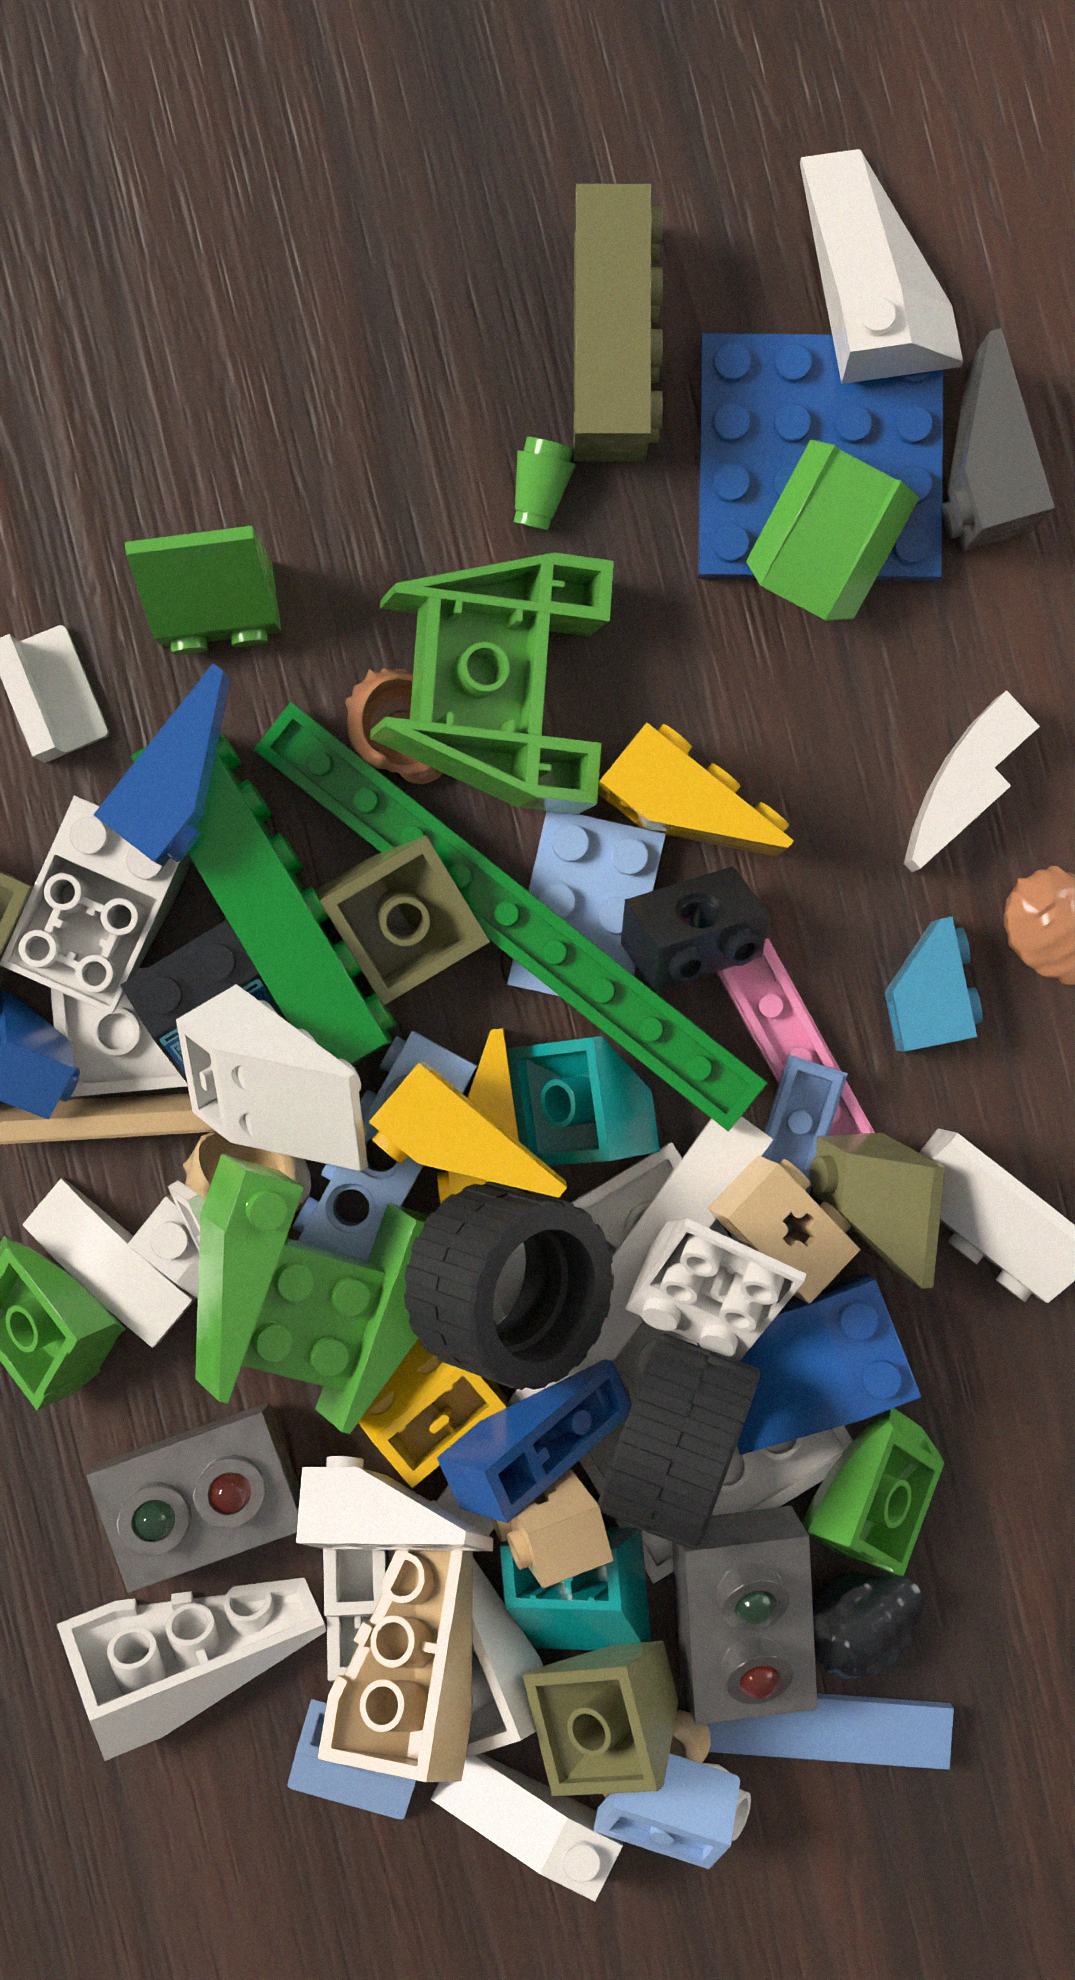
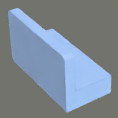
[287,1699,416,1819]
[593,1753,740,1869]

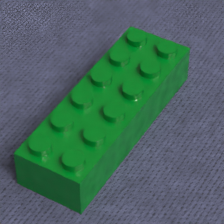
[130,732,397,1066]

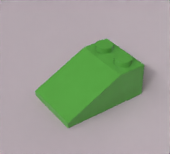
[124,526,281,655]

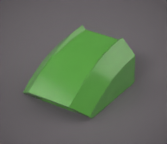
[746,439,920,620]
[0,1235,126,1411]
[802,1408,944,1576]

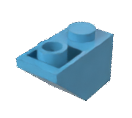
[884,916,983,1052]

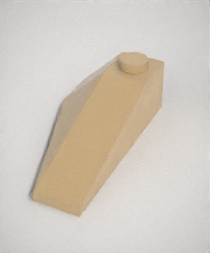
[318,1524,473,1782]

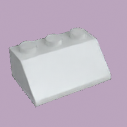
[919,1128,1075,1303]

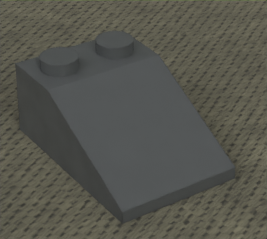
[941,328,1055,553]

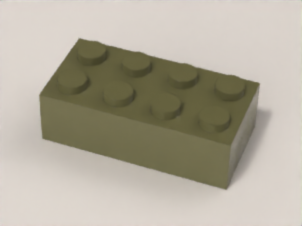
[574,184,663,462]

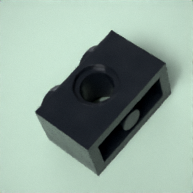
[620,866,769,992]

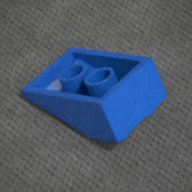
[697,1273,921,1455]

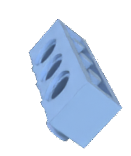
[292,1031,478,1261]

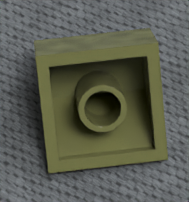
[317,835,490,1006]

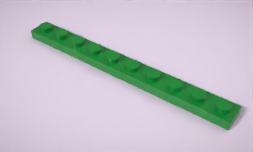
[253,702,768,1132]

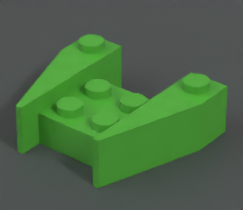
[370,552,614,815]
[195,1154,430,1434]

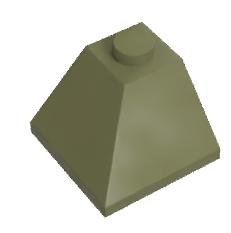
[810,1133,945,1289]
[522,1641,678,1796]

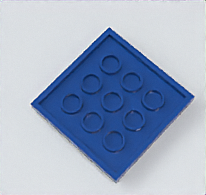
[698,333,943,581]

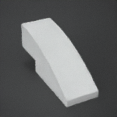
[904,690,1040,872]
[23,1178,196,1348]
[323,1549,389,1682]

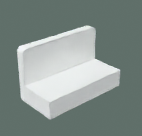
[0,625,109,763]

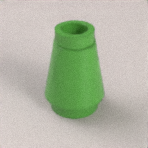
[513,437,576,531]

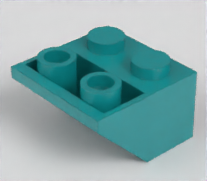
[500,1527,651,1650]

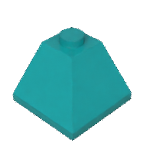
[507,1036,660,1166]

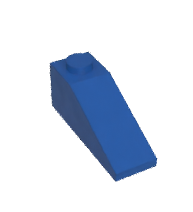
[93,663,231,867]
[437,1359,632,1523]

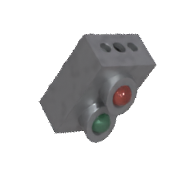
[86,1402,301,1593]
[672,1506,817,1725]

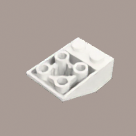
[0,796,192,1015]
[176,984,368,1171]
[625,1218,807,1361]

